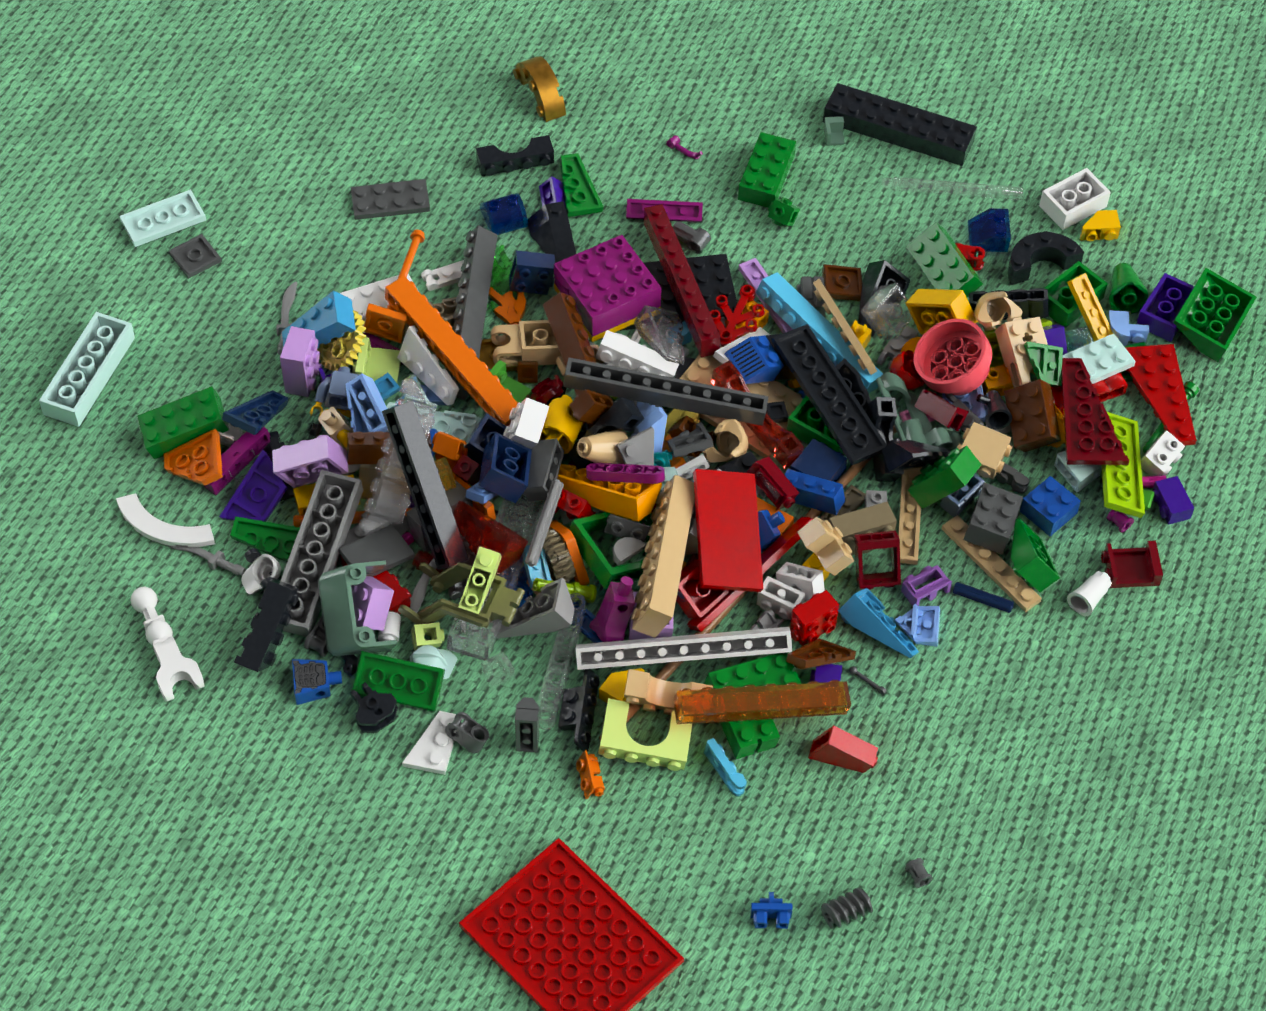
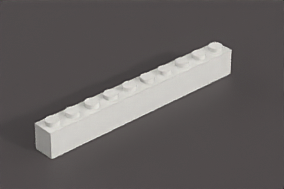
[576,627,792,670]

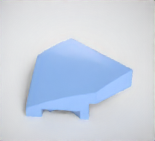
[895,604,940,646]

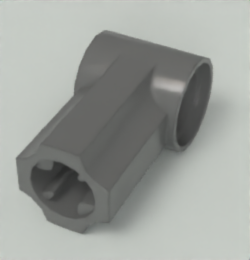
[673,221,711,254]

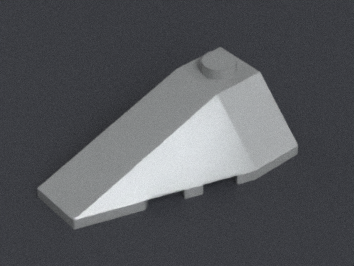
[491,578,575,639]

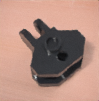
[350,682,398,733]

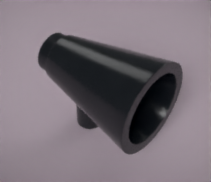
[976,390,1012,430]

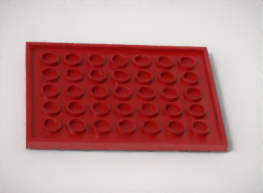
[459,838,684,1011]

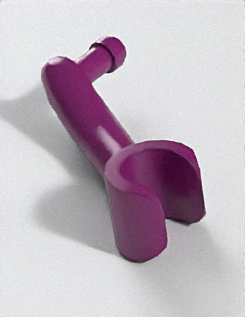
[666,135,703,159]

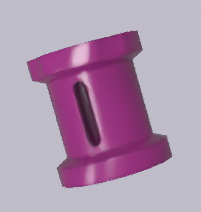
[1106,510,1134,533]

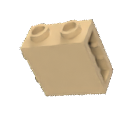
[957,422,1013,479]

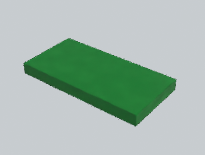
[352,651,445,711]

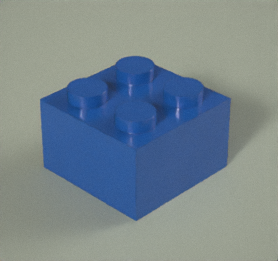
[1020,476,1081,536]

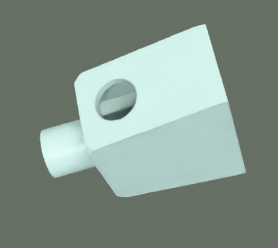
[1054,451,1102,493]

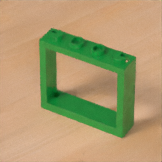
[569,512,653,589]

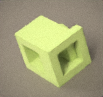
[411,622,445,650]

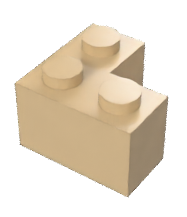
[797,517,854,576]

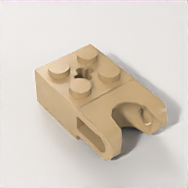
[995,317,1048,387]
[491,320,561,367]

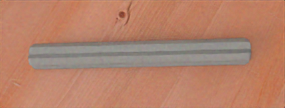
[525,479,564,567]

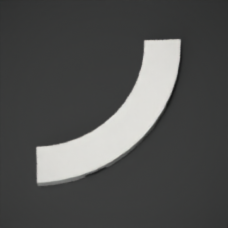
[116,493,215,547]

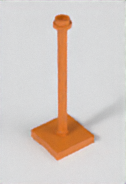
[364,229,425,343]

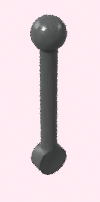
[849,666,887,695]

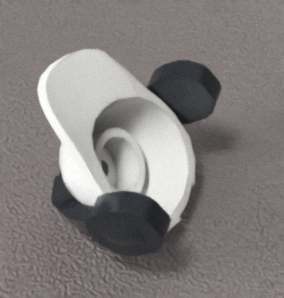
[241,548,282,595]

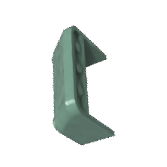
[318,560,397,656]

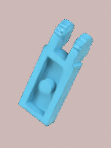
[704,738,747,797]

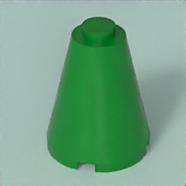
[1109,263,1148,314]

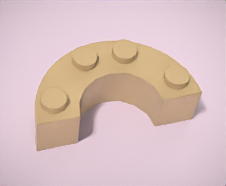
[624,669,713,717]

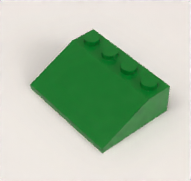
[1173,268,1257,362]

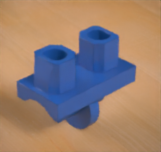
[750,892,793,929]

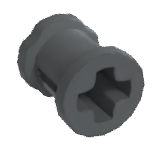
[905,858,933,888]

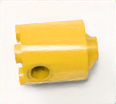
[539,395,585,454]

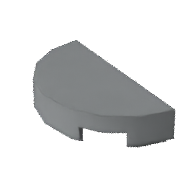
[612,537,646,566]

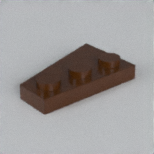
[786,638,856,669]

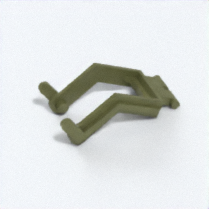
[398,562,525,628]

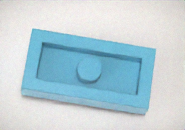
[521,545,551,589]

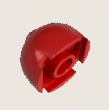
[890,350,925,390]

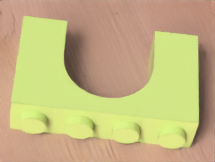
[598,698,694,771]

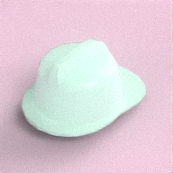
[410,645,458,679]

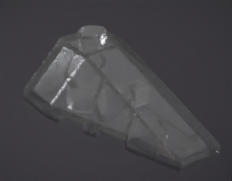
[634,305,685,364]

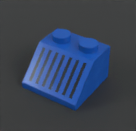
[724,335,784,384]

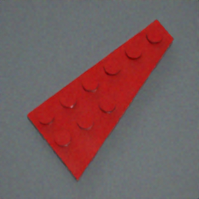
[1125,344,1197,446]

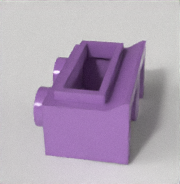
[901,565,952,607]

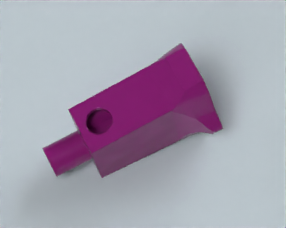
[589,576,635,642]

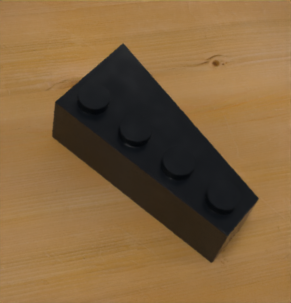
[234,579,299,672]

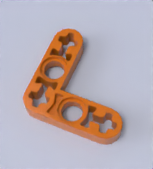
[549,520,590,585]

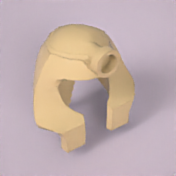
[974,291,1023,331]
[702,419,749,463]

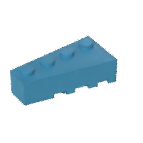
[282,290,356,348]

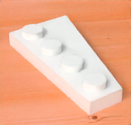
[397,325,459,406]

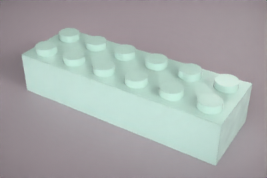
[39,312,135,427]

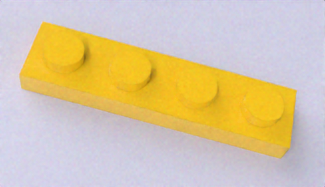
[1067,273,1113,342]

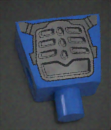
[292,659,342,705]

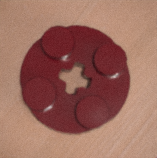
[526,375,564,405]

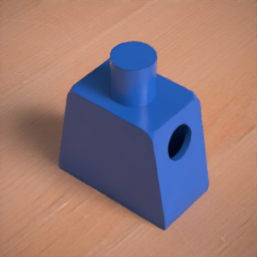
[758,510,785,552]

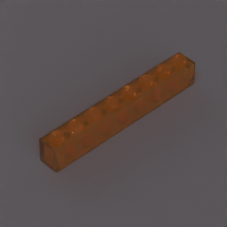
[673,680,851,724]

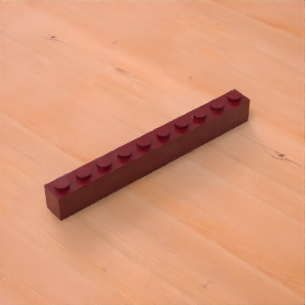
[644,204,721,358]

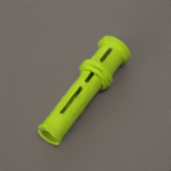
[532,578,597,603]

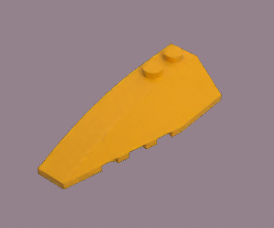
[557,464,662,522]

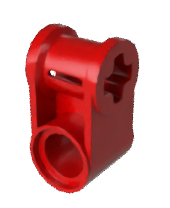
[955,243,985,271]

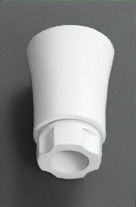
[1067,571,1112,616]

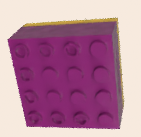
[554,235,661,342]

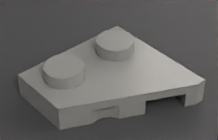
[616,427,654,466]

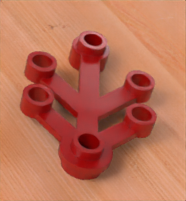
[710,284,765,347]

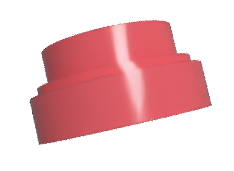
[914,319,992,395]

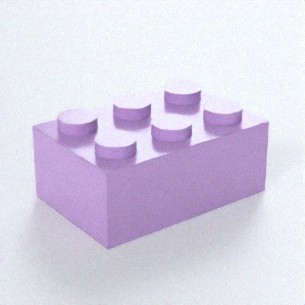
[280,326,322,397]
[272,435,348,488]

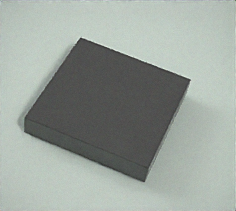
[168,234,222,279]

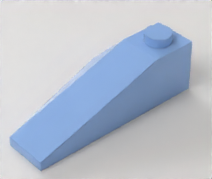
[631,401,667,453]

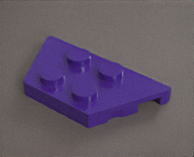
[219,450,288,522]

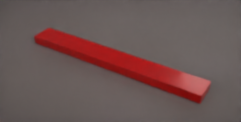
[687,517,813,632]

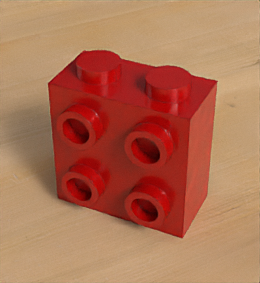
[790,590,839,646]

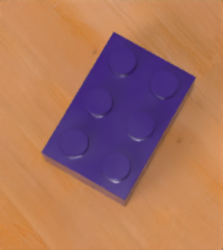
[1136,273,1194,342]

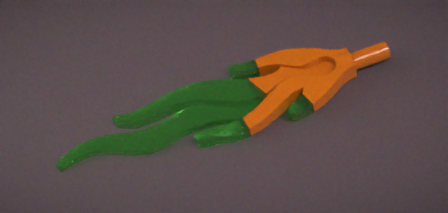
[489,245,526,325]

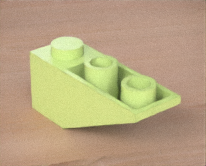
[458,547,502,614]

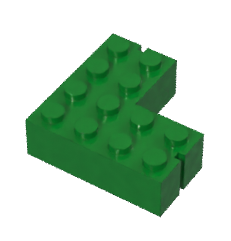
[704,652,803,759]

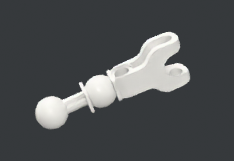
[130,587,205,702]

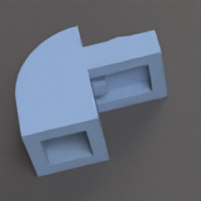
[1107,310,1149,346]

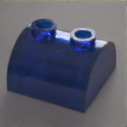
[480,193,528,235]

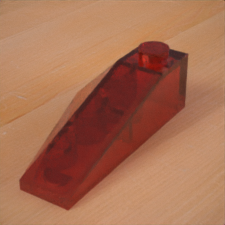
[453,500,528,575]

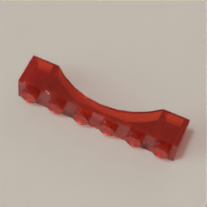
[710,360,804,469]

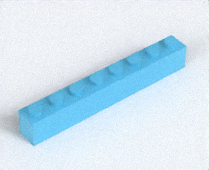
[756,272,883,393]

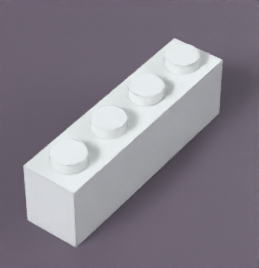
[595,330,680,378]

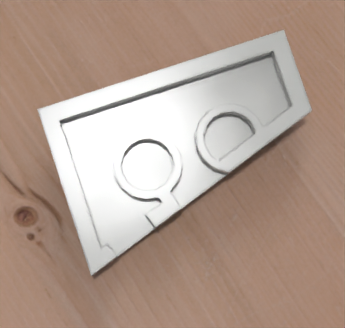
[402,711,457,775]

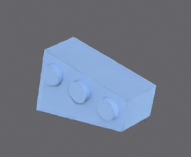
[345,374,389,432]

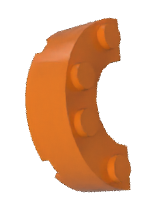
[432,431,468,487]

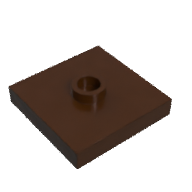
[822,264,862,301]

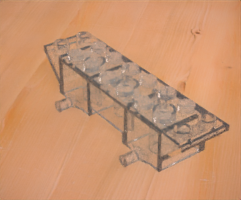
[357,374,438,537]

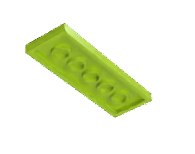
[1101,412,1145,518]

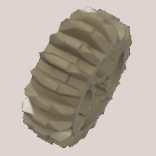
[543,529,575,583]

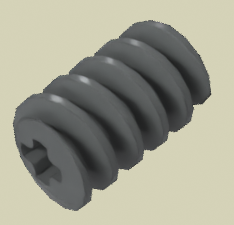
[821,888,873,929]

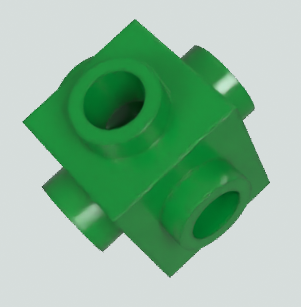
[767,197,800,226]

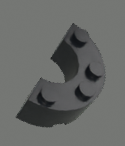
[1008,231,1084,285]

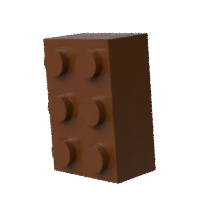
[1004,379,1061,452]

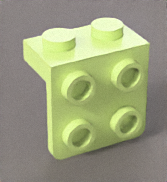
[352,337,401,383]

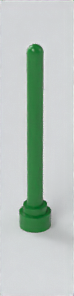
[1143,381,1199,453]

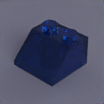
[968,208,1011,252]

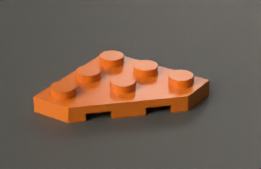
[164,429,223,486]

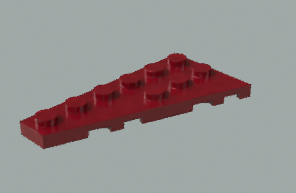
[1061,358,1129,465]

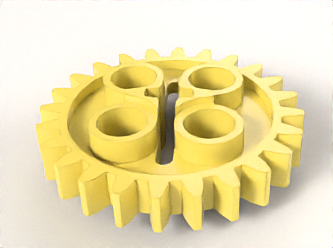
[317,310,366,371]

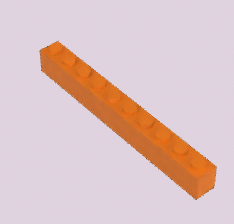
[385,276,519,426]

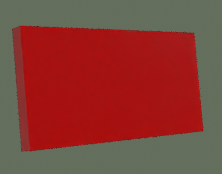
[693,469,764,592]

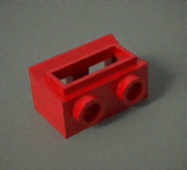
[545,489,596,519]

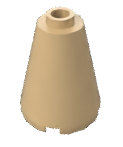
[577,430,628,464]

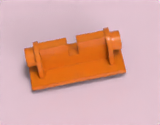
[576,750,605,799]

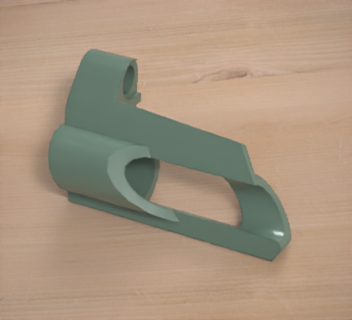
[876,372,964,450]

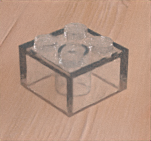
[860,283,913,341]

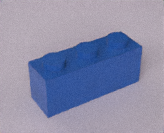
[784,469,845,515]

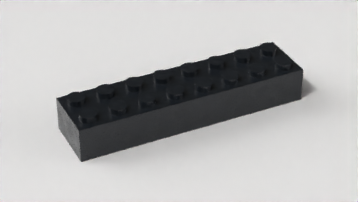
[823,83,977,166]

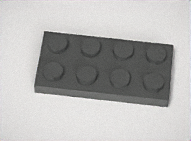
[351,179,430,220]

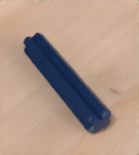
[953,582,1014,613]

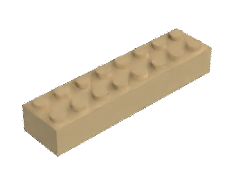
[631,475,695,638]

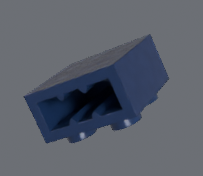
[509,250,555,295]
[791,439,847,482]

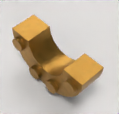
[513,56,566,122]

